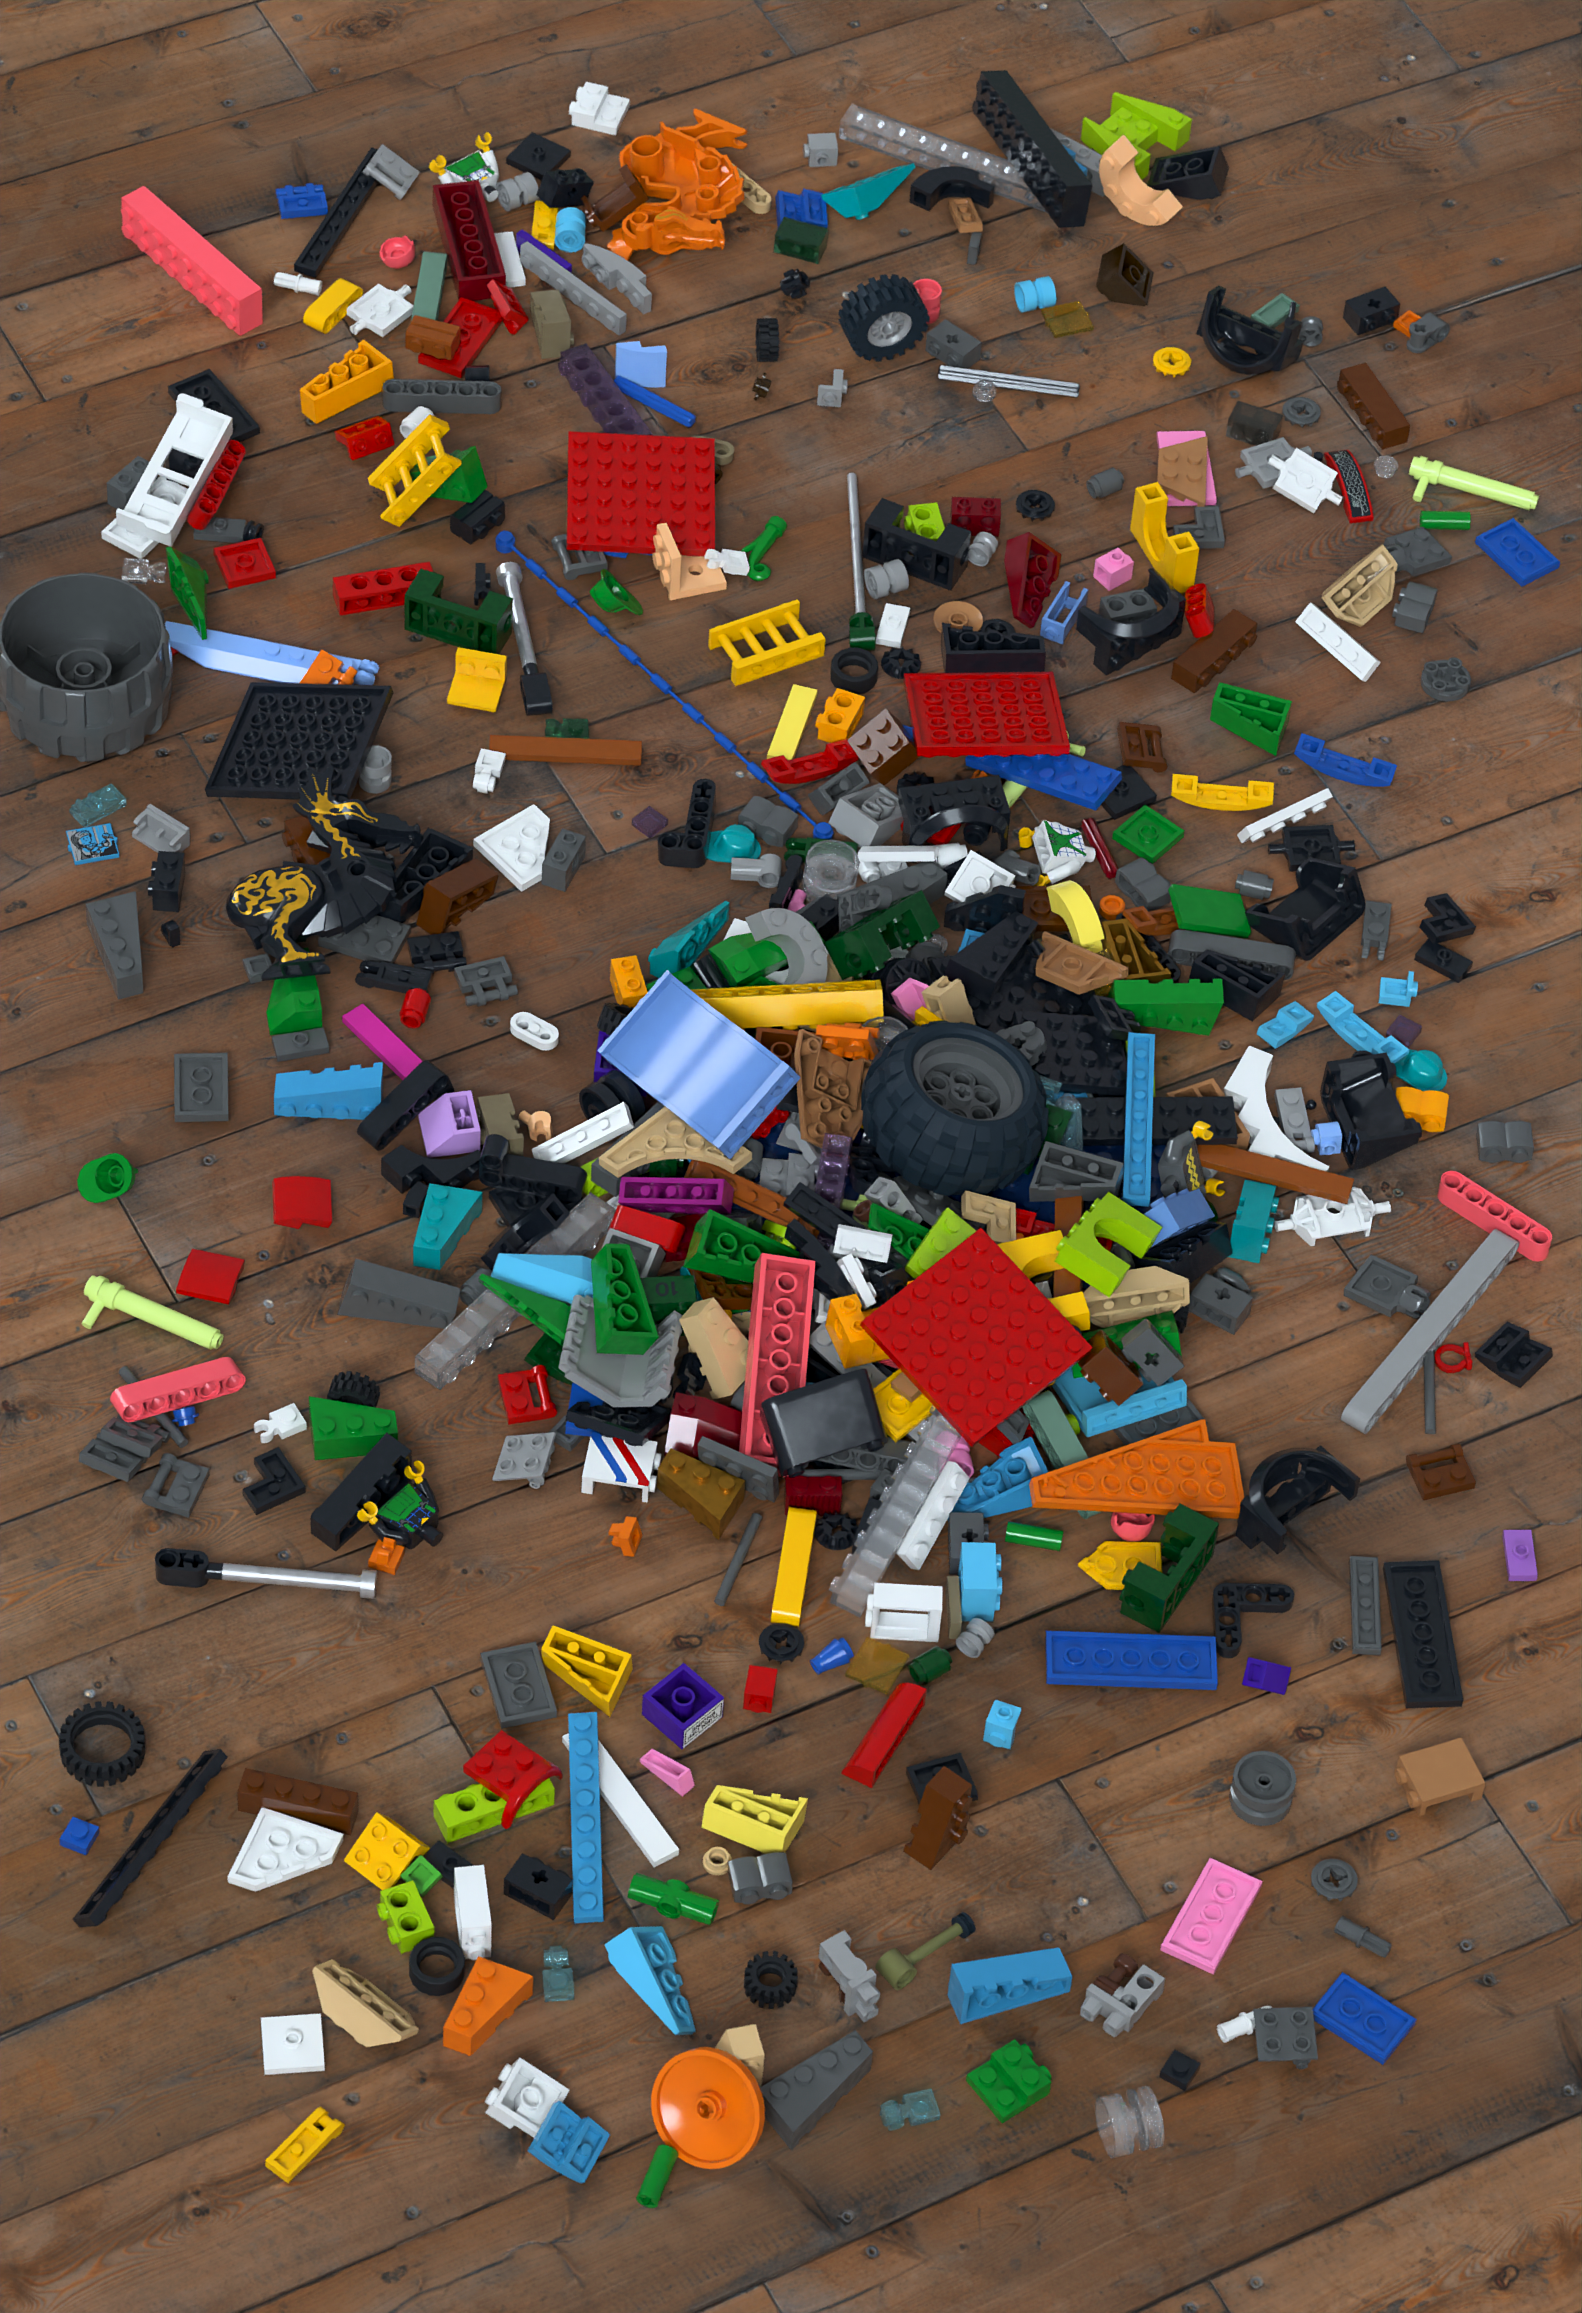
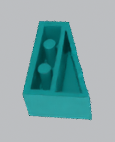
[1228,1179,1279,1263]
[413,1183,483,1270]

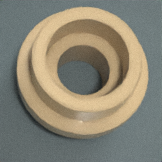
[703,1847,732,1875]

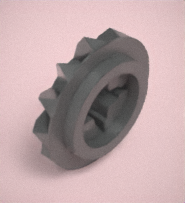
[1282,397,1321,428]
[1311,1859,1358,1902]

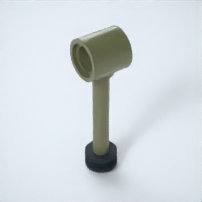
[875,1912,976,1990]

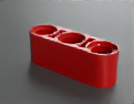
[1185,583,1215,638]
[608,1205,686,1253]

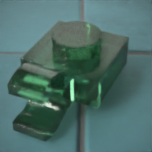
[545,718,589,739]

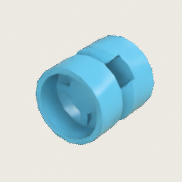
[555,207,586,253]
[1014,276,1056,313]

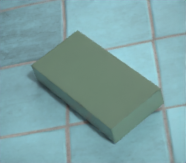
[1251,293,1300,328]

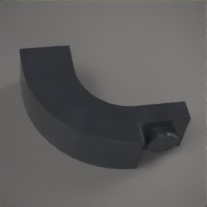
[909,166,995,211]
[481,1193,570,1271]

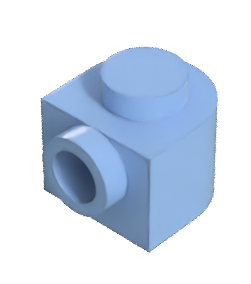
[1311,1122,1342,1155]

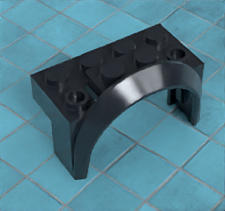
[1196,286,1304,374]
[1076,568,1186,676]
[898,775,1011,863]
[1235,1445,1360,1554]

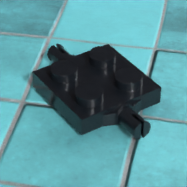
[1268,825,1355,872]

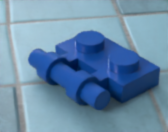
[275,183,328,219]

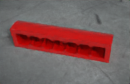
[841,1683,927,1788]

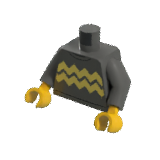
[1158,1121,1225,1197]

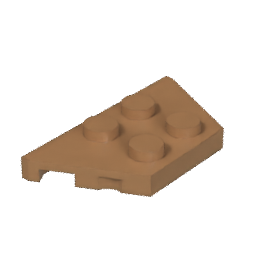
[1157,437,1208,507]
[1036,931,1129,995]

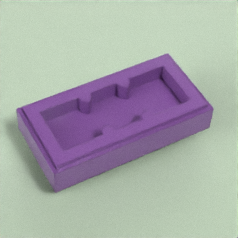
[1502,1530,1538,1581]

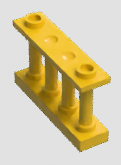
[368,414,462,527]
[708,599,825,686]

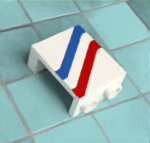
[581,1432,662,1503]

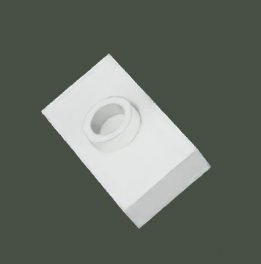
[876,603,910,648]
[833,1224,892,1263]

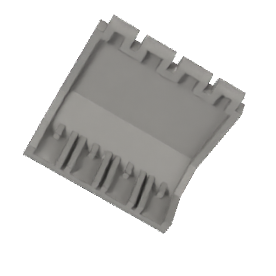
[559,1295,683,1407]

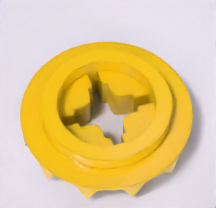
[1153,347,1191,378]

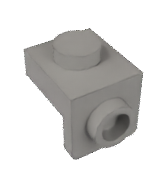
[817,369,848,407]

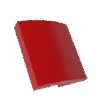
[272,1176,332,1229]
[176,1249,245,1305]

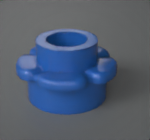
[172,1406,199,1426]

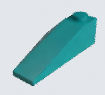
[821,163,915,220]
[648,901,730,978]

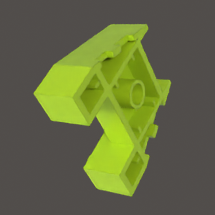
[1081,92,1192,180]

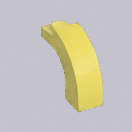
[1047,880,1104,957]

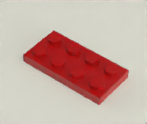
[418,297,504,378]

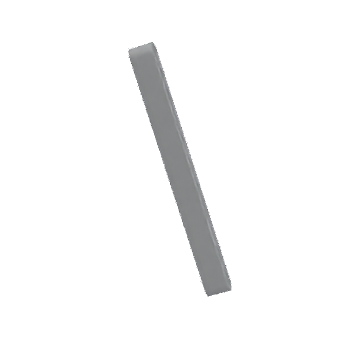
[1341,1229,1520,1434]

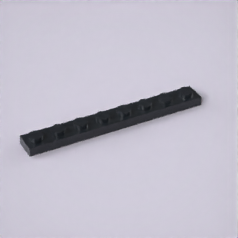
[294,148,379,278]
[73,1749,228,1927]

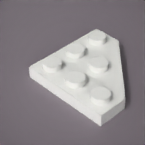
[473,804,550,892]
[228,1807,343,1892]

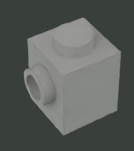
[803,133,838,167]

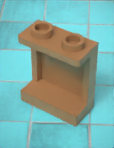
[1394,1737,1485,1817]

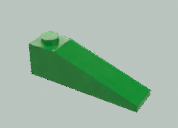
[708,921,824,987]
[266,947,322,1035]
[478,1274,572,1347]

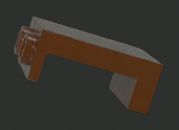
[581,164,649,232]

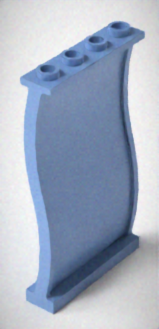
[597,970,801,1159]

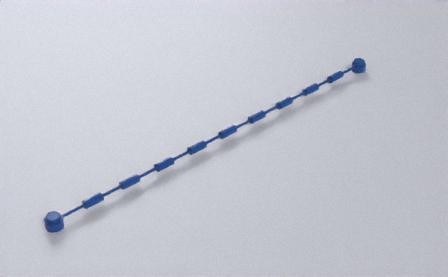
[495,531,834,840]

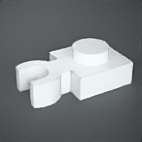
[704,549,750,576]
[254,1403,307,1443]

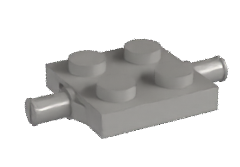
[1235,437,1312,489]

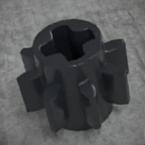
[780,269,810,299]

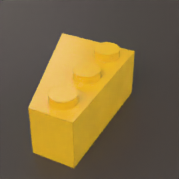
[541,1625,633,1717]

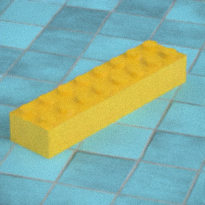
[690,980,884,1031]

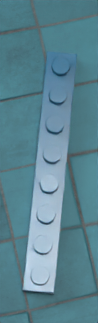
[1122,1032,1155,1207]
[568,1712,604,1923]

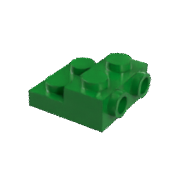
[966,2039,1052,2124]

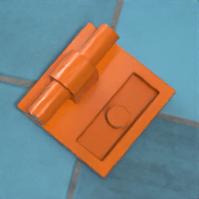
[815,1022,880,1060]

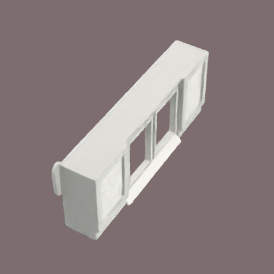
[116,393,233,547]

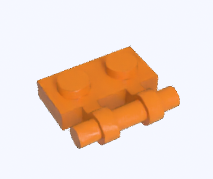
[300,650,358,685]

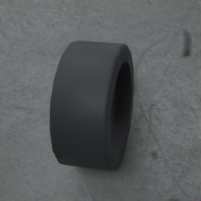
[830,648,878,694]
[409,1937,465,1996]

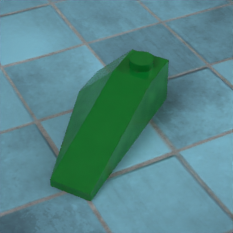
[166,546,209,640]
[868,1203,930,1260]

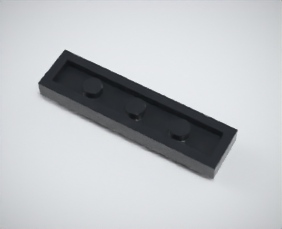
[783,1182,877,1268]

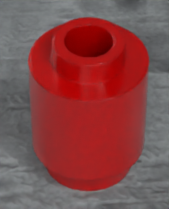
[400,988,431,1028]

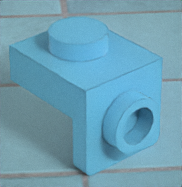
[1378,971,1418,1007]
[983,1700,1021,1749]

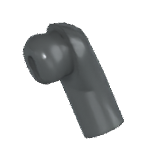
[1212,1267,1251,1295]

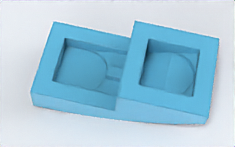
[1257,1001,1314,1049]

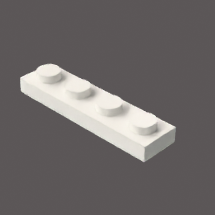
[1296,602,1381,682]
[1237,788,1333,843]
[532,1102,634,1164]
[897,1461,970,1570]

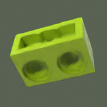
[904,502,945,541]
[377,1881,434,1954]

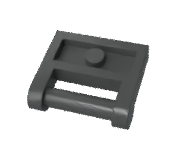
[551,534,608,580]
[142,1453,210,1518]

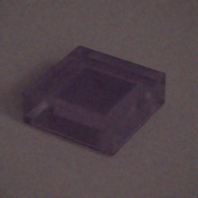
[632,806,668,838]
[1386,1015,1422,1048]

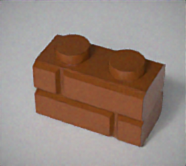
[405,315,461,360]

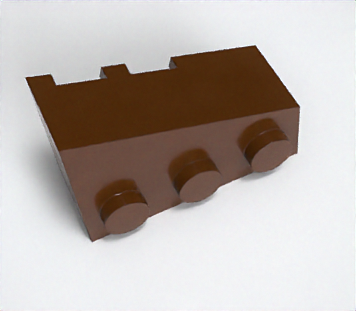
[416,858,499,935]
[903,1766,972,1870]

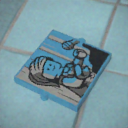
[66,823,119,865]

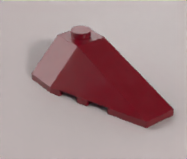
[1004,532,1061,628]
[664,1392,742,1460]

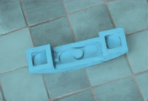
[1317,991,1409,1063]

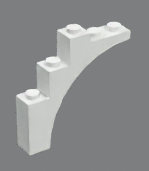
[1223,1046,1329,1172]

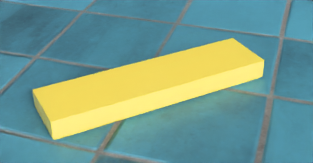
[767,684,818,760]

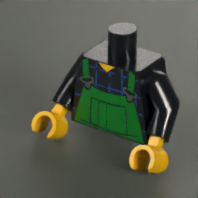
[357,1460,443,1549]

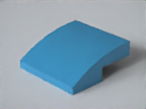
[528,2101,610,2184]

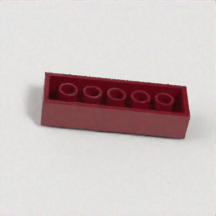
[433,180,506,301]

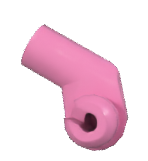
[788,889,807,912]

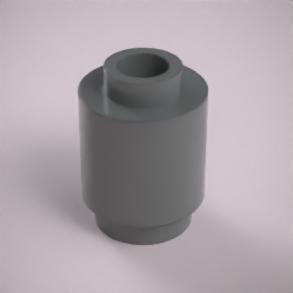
[1086,467,1124,499]
[1235,870,1274,900]
[737,1138,764,1180]
[459,1268,493,1308]

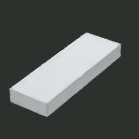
[494,232,526,287]
[858,846,939,862]

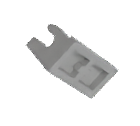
[132,804,190,853]

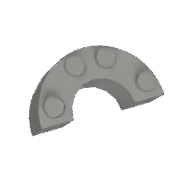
[745,908,828,985]

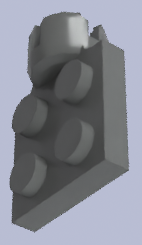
[1383,527,1452,576]
[1344,1254,1431,1319]

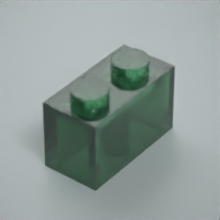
[774,217,828,264]

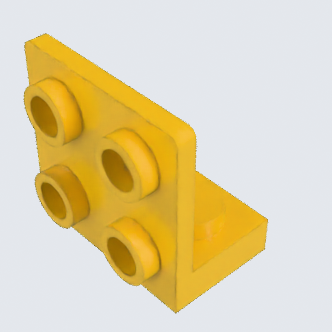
[447,647,507,712]
[344,1812,430,1890]

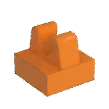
[608,1516,642,1557]
[368,1537,405,1575]

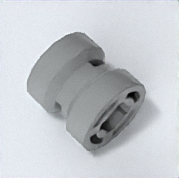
[968,532,998,566]
[956,1618,994,1658]

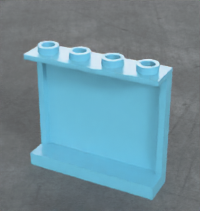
[1051,1368,1187,1438]

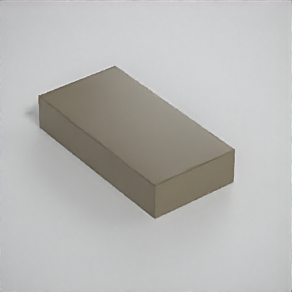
[945,1576,962,1639]

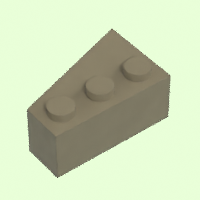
[475,1093,524,1156]

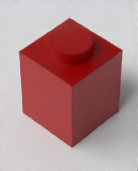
[743,1665,778,1713]

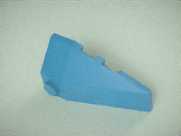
[947,1437,1048,1521]

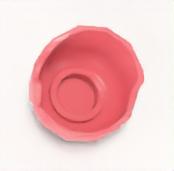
[379,235,415,269]
[1111,1512,1155,1542]

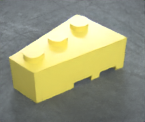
[702,1785,808,1854]

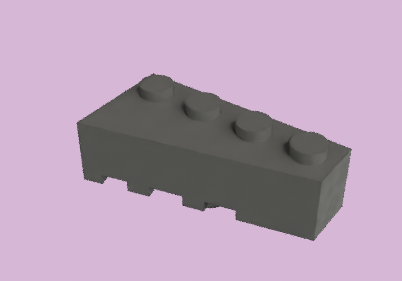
[337,1259,461,1329]
[760,2030,873,2151]

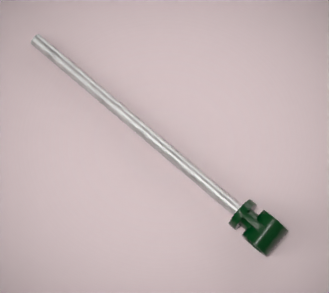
[847,473,875,651]

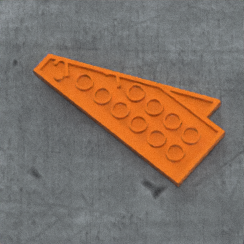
[1029,1419,1245,1519]

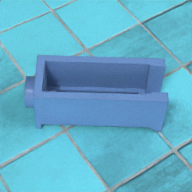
[1040,581,1088,645]

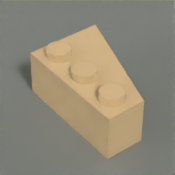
[679,1297,748,1400]
[715,2024,765,2087]

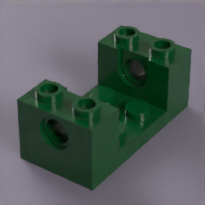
[404,569,513,654]
[824,890,940,980]
[1119,1504,1219,1633]

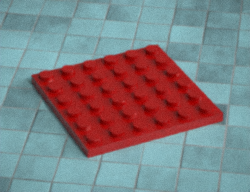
[566,431,715,557]
[903,672,1070,758]
[860,1228,1093,1447]

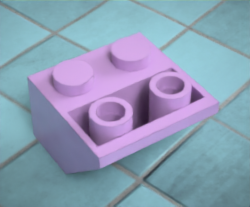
[418,1090,481,1158]

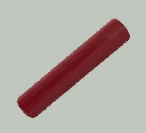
[1081,817,1119,879]

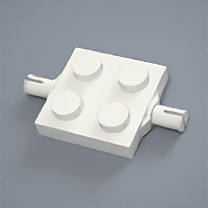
[347,284,414,337]
[1268,448,1343,513]

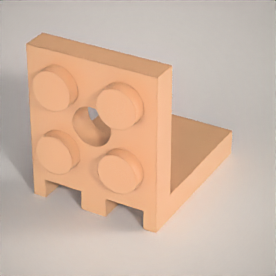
[652,523,727,600]

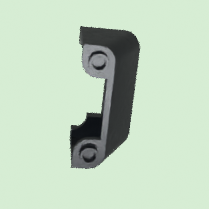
[1245,857,1365,961]
[1320,1052,1422,1170]
[760,1369,888,1478]

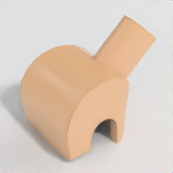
[518,1110,554,1141]

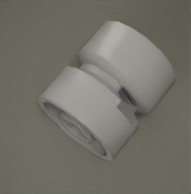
[496,172,539,211]
[864,559,909,599]
[358,745,392,794]

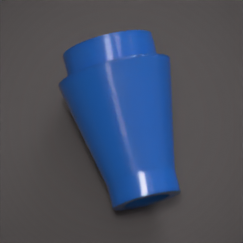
[810,1637,854,1675]

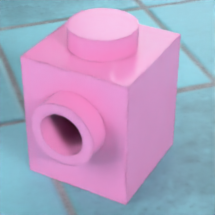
[1093,548,1134,591]

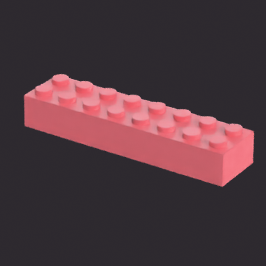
[121,186,263,336]
[739,1253,816,1477]

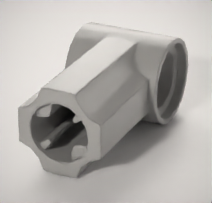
[730,854,782,888]

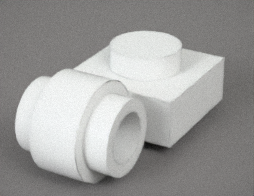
[473,748,506,794]
[858,862,908,883]

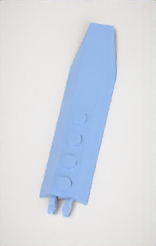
[165,621,379,685]

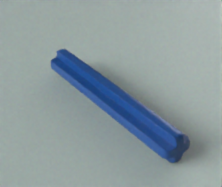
[613,376,696,428]

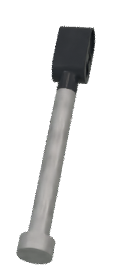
[496,562,553,716]
[155,1548,377,1599]

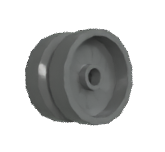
[1229,1751,1297,1826]

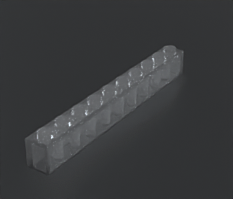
[839,104,1046,212]
[415,1192,616,1390]
[829,1405,962,1618]

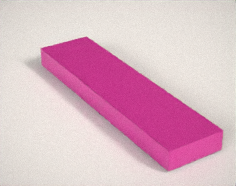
[342,1004,423,1080]

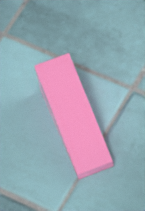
[640,1749,695,1797]

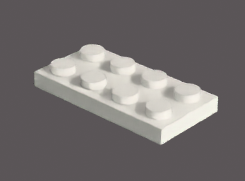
[102,476,188,560]

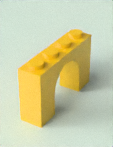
[1130,482,1199,593]
[997,1230,1090,1331]

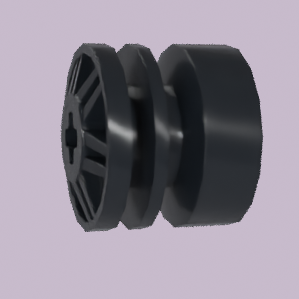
[863,958,932,1006]

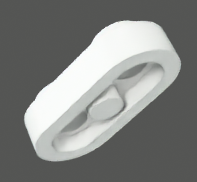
[510,1012,559,1050]

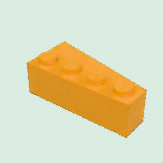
[300,339,394,424]

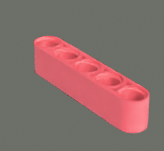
[1437,1171,1552,1262]
[110,1357,246,1422]

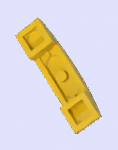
[1171,774,1274,811]

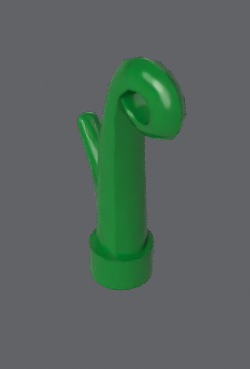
[741,516,787,581]

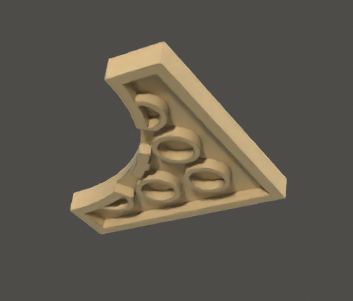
[599,1107,752,1178]

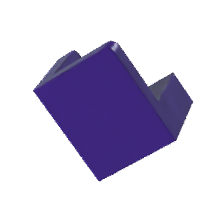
[1242,1657,1291,1695]

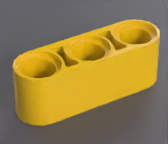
[303,278,363,334]

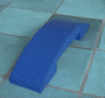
[1294,733,1397,787]

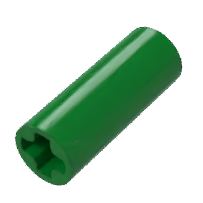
[1420,511,1471,530]
[1005,1521,1063,1551]
[636,2145,678,2208]

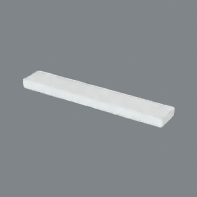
[562,1733,679,1867]

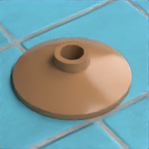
[933,601,983,633]

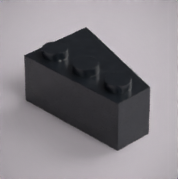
[1188,949,1286,1022]

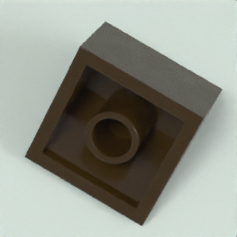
[1096,243,1154,306]

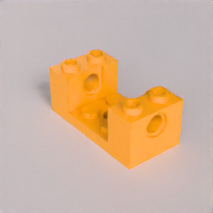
[825,1281,912,1369]

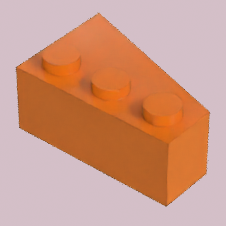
[443,1956,533,2056]

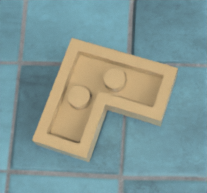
[961,1191,1016,1244]

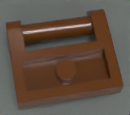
[1117,722,1168,773]
[1406,1443,1476,1501]

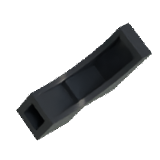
[381,1145,481,1194]

